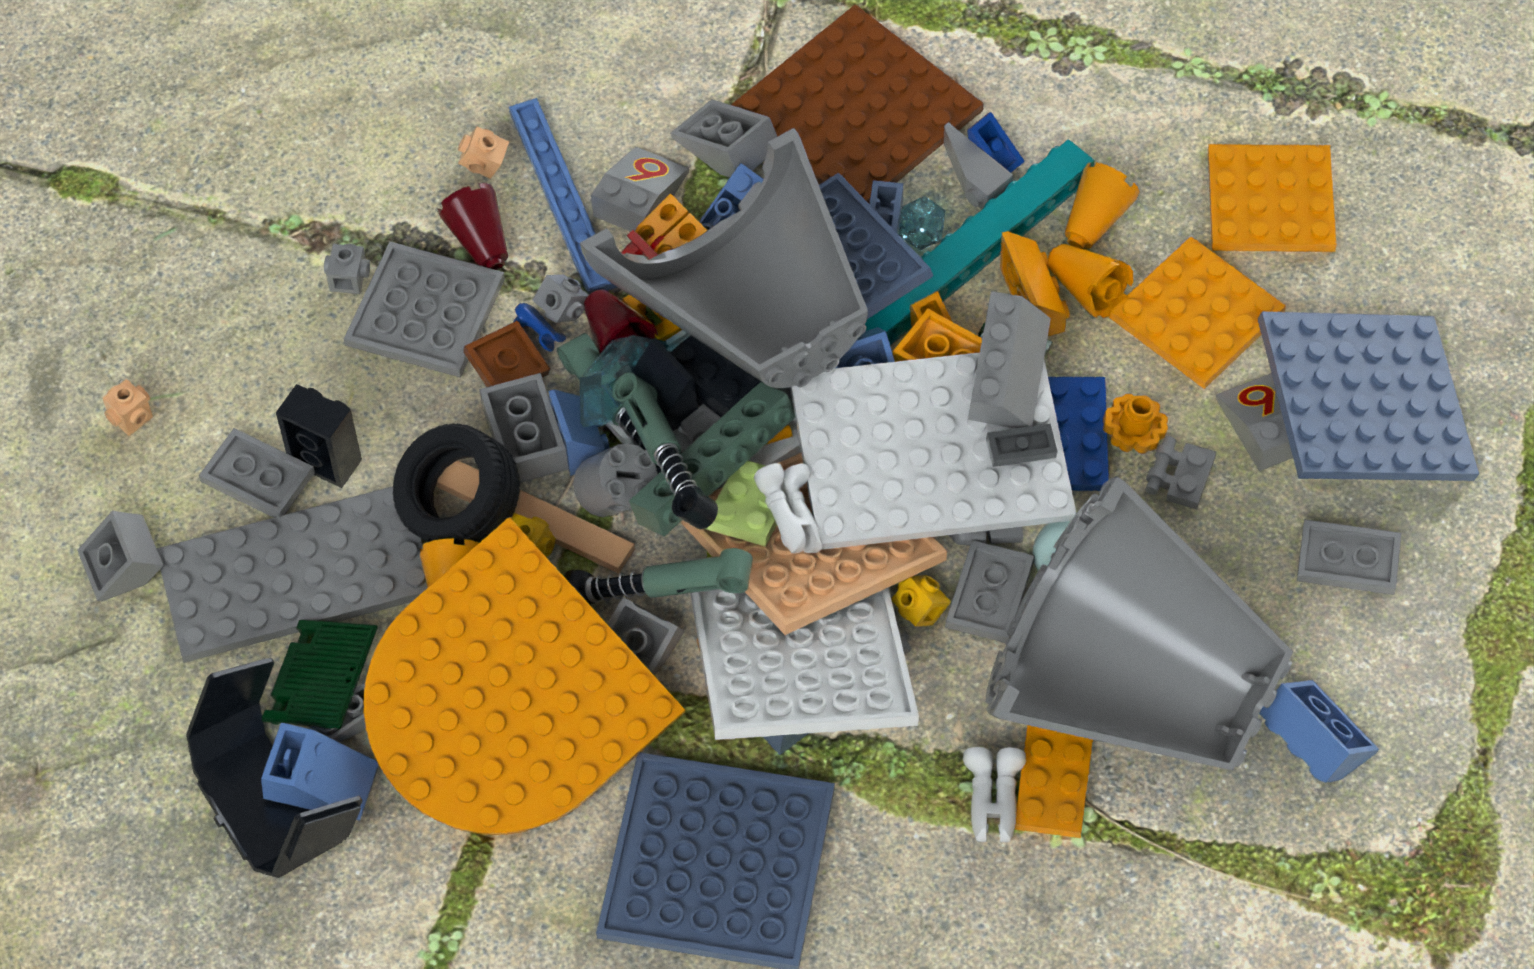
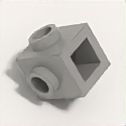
[324,244,370,294]
[532,274,589,323]

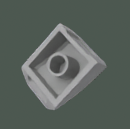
[608,597,684,676]

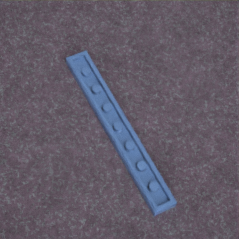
[509,98,617,295]

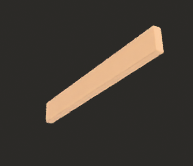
[436,460,635,574]

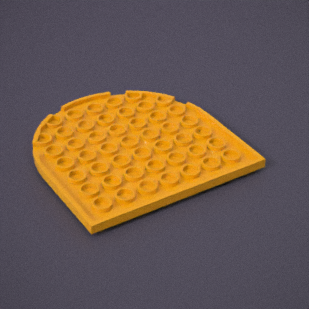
[364,517,686,835]

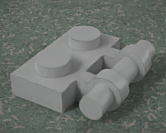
[1145,436,1216,510]

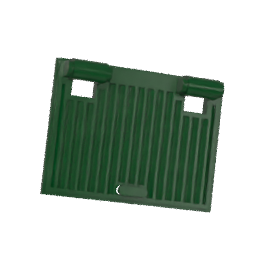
[262,620,378,729]

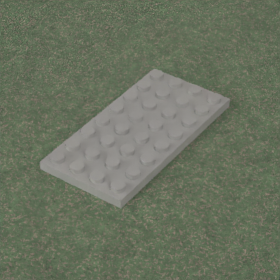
[156,486,428,663]

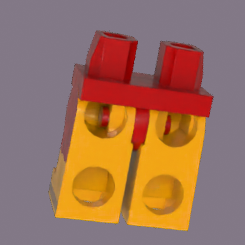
[621,193,708,260]

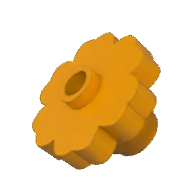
[1103,394,1168,454]

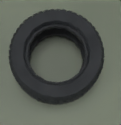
[393,423,520,545]

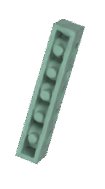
[629,382,795,537]

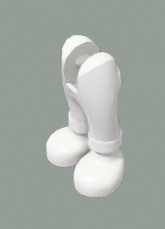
[754,463,822,553]
[963,747,1026,842]

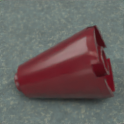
[437,183,508,270]
[584,289,658,371]

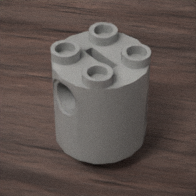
[573,443,658,517]

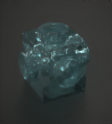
[899,196,946,251]

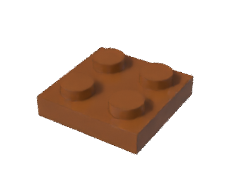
[463,321,550,387]

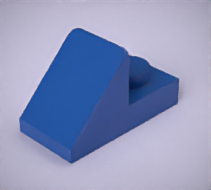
[967,112,1025,173]

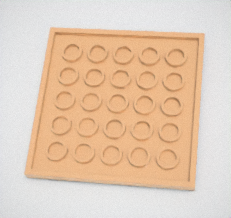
[681,453,947,635]

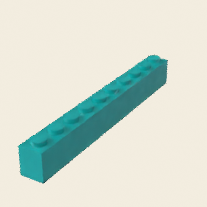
[865,139,1095,346]

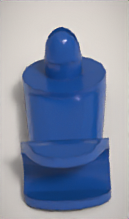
[513,303,566,352]

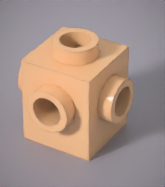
[458,126,509,179]
[103,379,153,436]

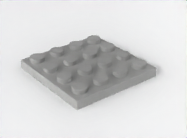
[344,241,505,378]

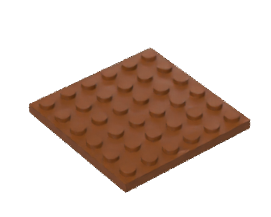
[731,4,984,204]

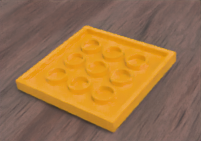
[1208,144,1336,252]
[1109,236,1286,389]

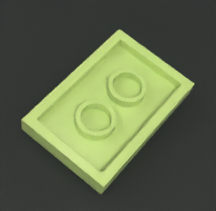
[705,461,777,547]

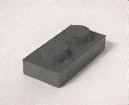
[986,423,1058,467]

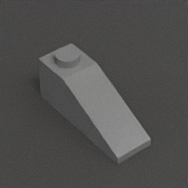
[944,122,1013,209]

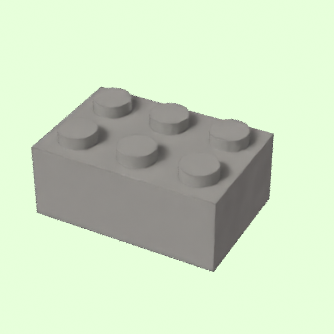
[479,373,569,483]

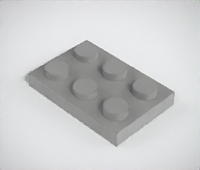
[199,428,315,518]
[1297,519,1402,595]
[945,540,1034,643]

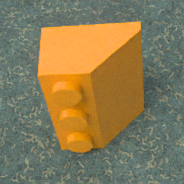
[1000,231,1070,336]
[893,309,982,362]

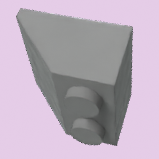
[77,511,163,601]

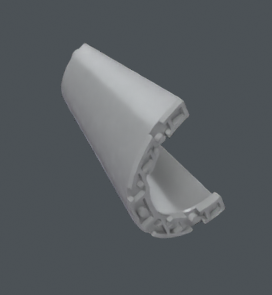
[580,128,868,388]
[985,476,1293,770]

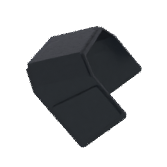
[186,658,363,878]

